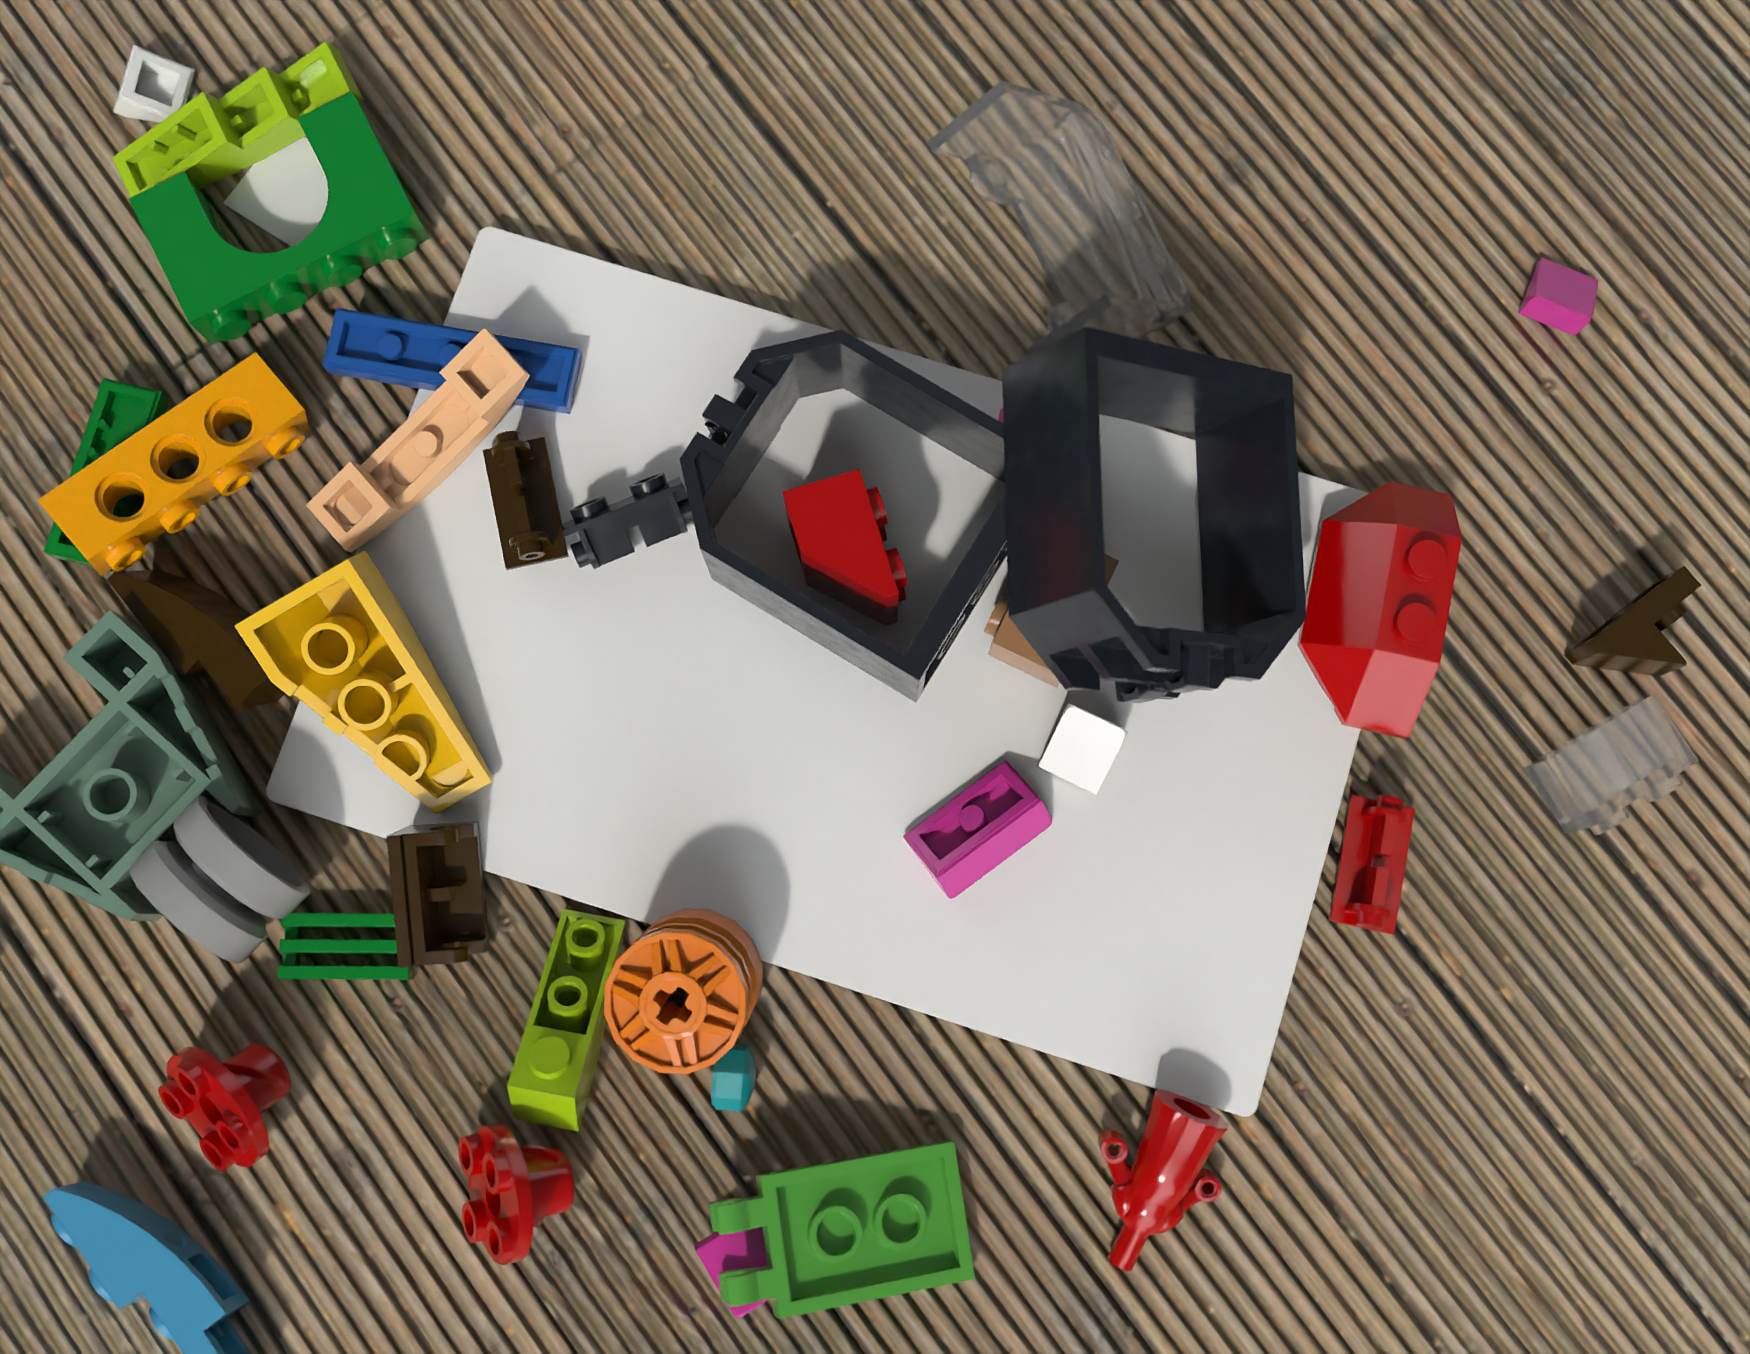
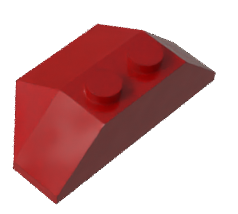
[1297,481,1462,739]

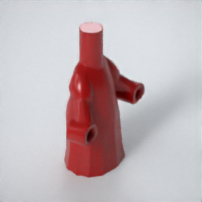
[1098,1089,1229,1271]

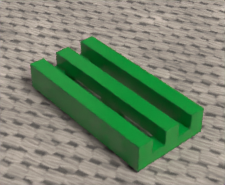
[277,913,415,980]

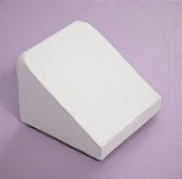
[113,45,195,123]
[1037,704,1128,795]

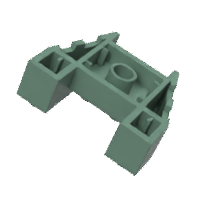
[0,610,262,921]

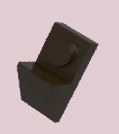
[1564,566,1701,676]

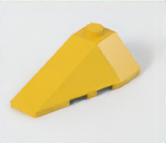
[235,551,493,814]

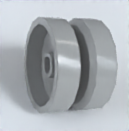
[129,796,310,964]

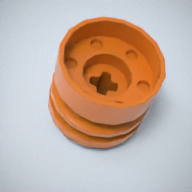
[604,908,763,1074]

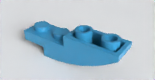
[43,1181,252,1354]

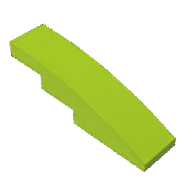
[112,41,363,197]

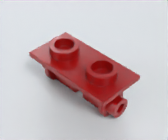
[1329,795,1415,935]

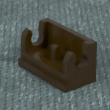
[386,821,490,968]

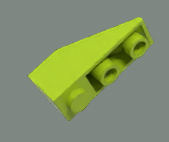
[507,909,626,1132]

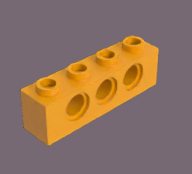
[37,352,310,576]

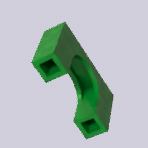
[128,91,430,345]

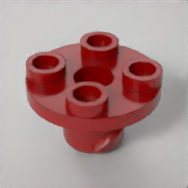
[158,1043,291,1171]
[458,1123,576,1265]

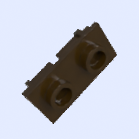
[483,431,569,570]

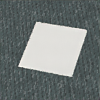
[223,137,328,247]

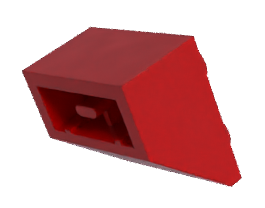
[782,469,907,626]

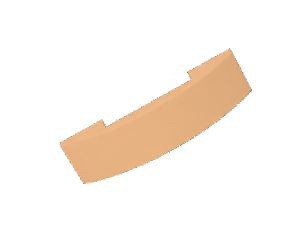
[306,328,530,552]

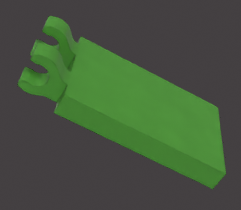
[709,1141,975,1319]

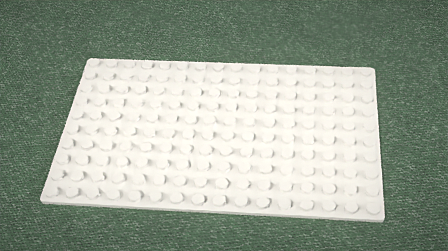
[266,227,1369,1117]

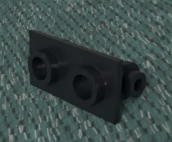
[562,472,694,569]

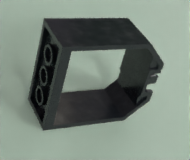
[1002,326,1307,703]
[680,329,1007,703]

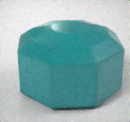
[711,1043,756,1111]

